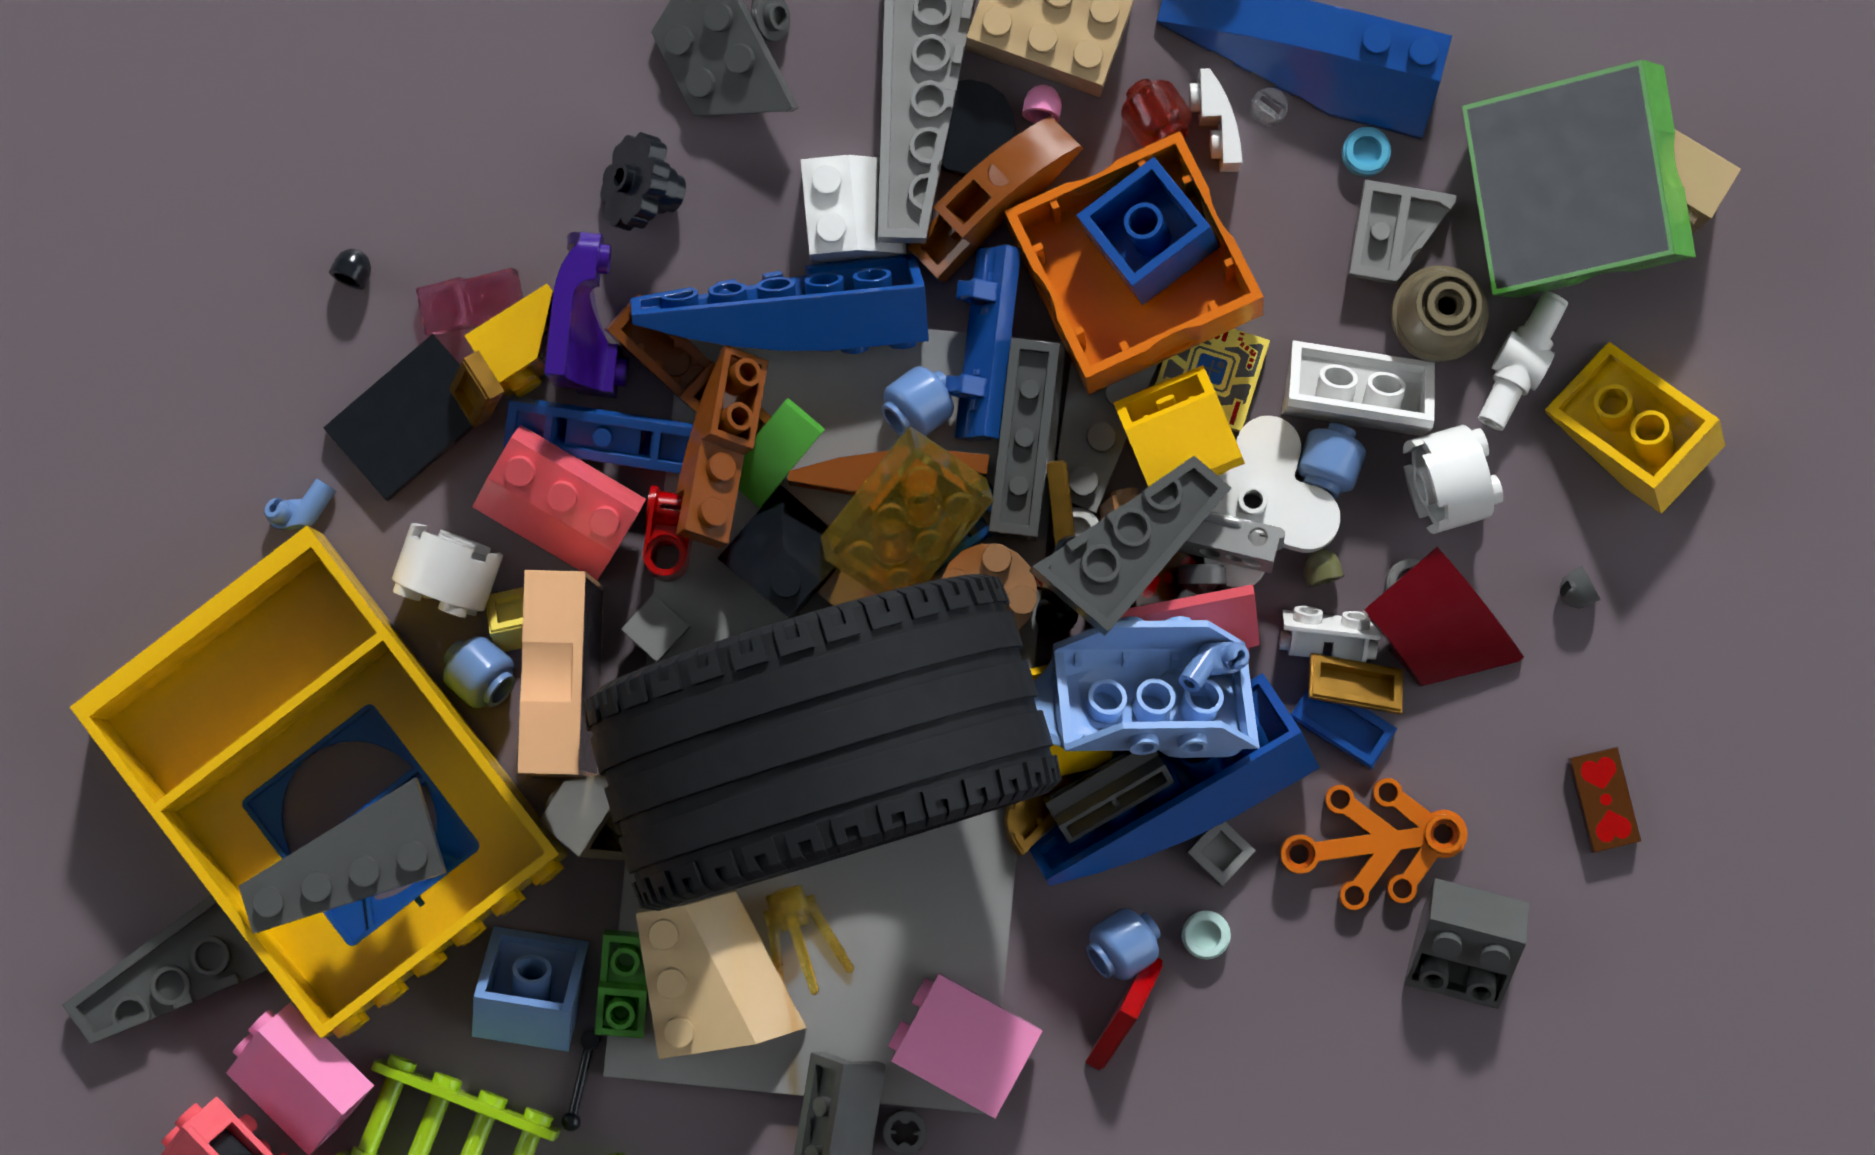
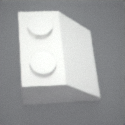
[800,155,906,264]

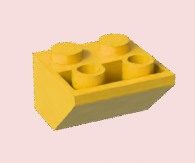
[1113,365,1245,487]

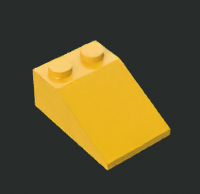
[1545,342,1726,514]

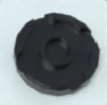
[941,79,1016,176]

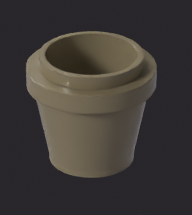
[1391,265,1489,363]

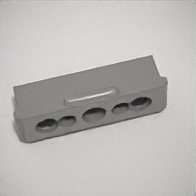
[1178,512,1285,574]

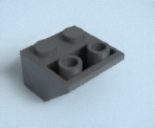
[1404,878,1529,1009]

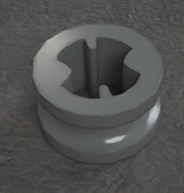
[883,1109,927,1155]

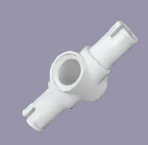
[1478,291,1568,431]

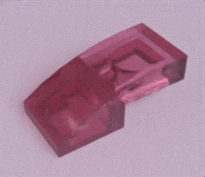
[416,268,523,336]

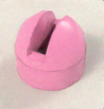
[1022,84,1062,123]

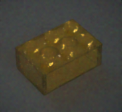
[821,426,994,594]

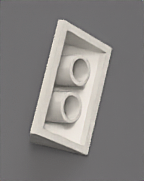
[1281,340,1435,436]

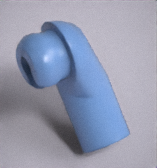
[264,478,337,531]
[1178,642,1250,693]

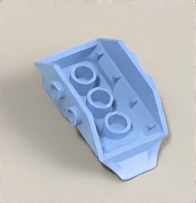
[1034,616,1260,758]

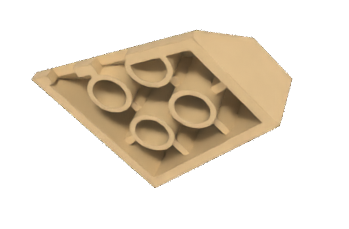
[636,890,807,1059]

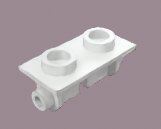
[1279,606,1381,663]

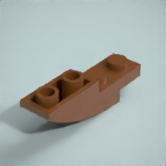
[908,116,1084,283]
[676,345,769,549]

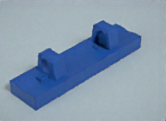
[945,244,1021,442]
[503,396,693,474]

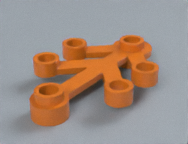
[1279,778,1468,910]

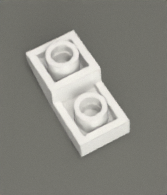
[1189,68,1243,172]

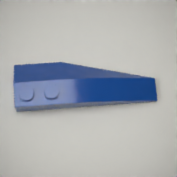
[1156,0,1452,139]
[630,254,929,354]
[1029,673,1320,886]

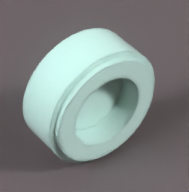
[1181,910,1231,960]

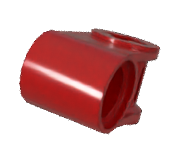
[643,485,692,582]

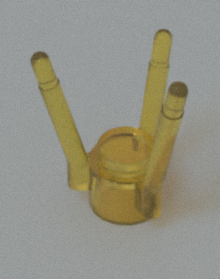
[763,884,855,995]

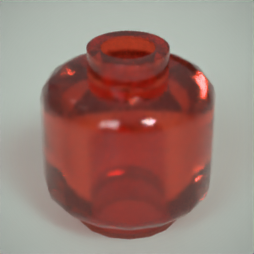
[1121,79,1192,148]

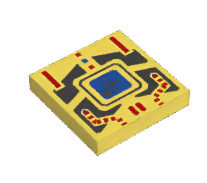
[1155,329,1270,433]

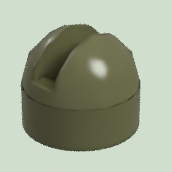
[1303,549,1344,587]

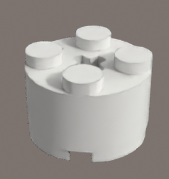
[1403,425,1503,534]
[392,523,504,618]

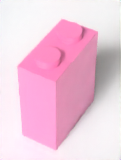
[887,973,1043,1119]
[226,1002,374,1155]

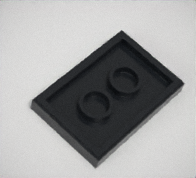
[323,334,497,501]

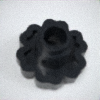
[600,132,686,231]

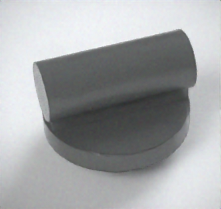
[751,0,790,44]

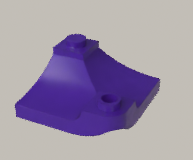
[544,232,629,398]

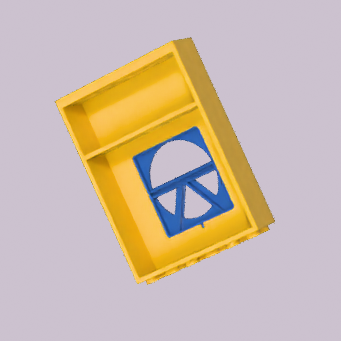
[69,526,569,1039]

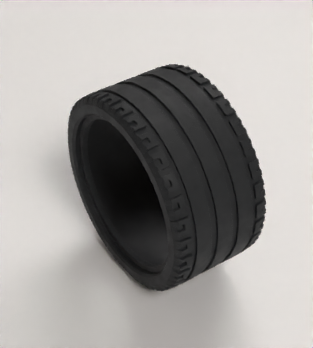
[581,574,1062,911]

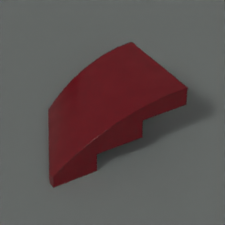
[1362,546,1524,686]

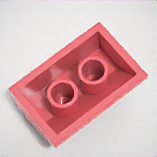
[472,425,646,581]
[1120,584,1260,658]

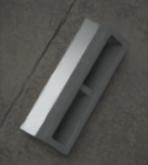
[1043,750,1175,844]

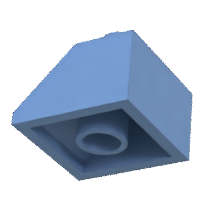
[472,926,589,1052]

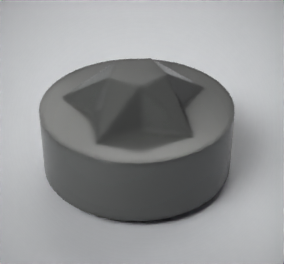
[1177,564,1227,595]

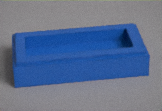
[1290,686,1397,770]

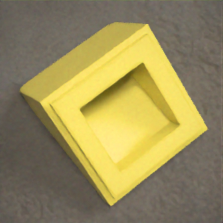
[486,587,524,652]

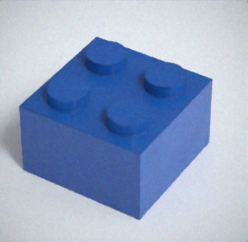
[1076,157,1220,306]

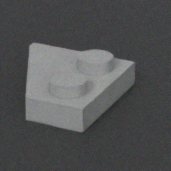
[1348,179,1457,284]

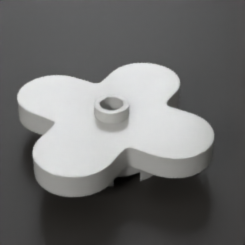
[1203,416,1340,589]

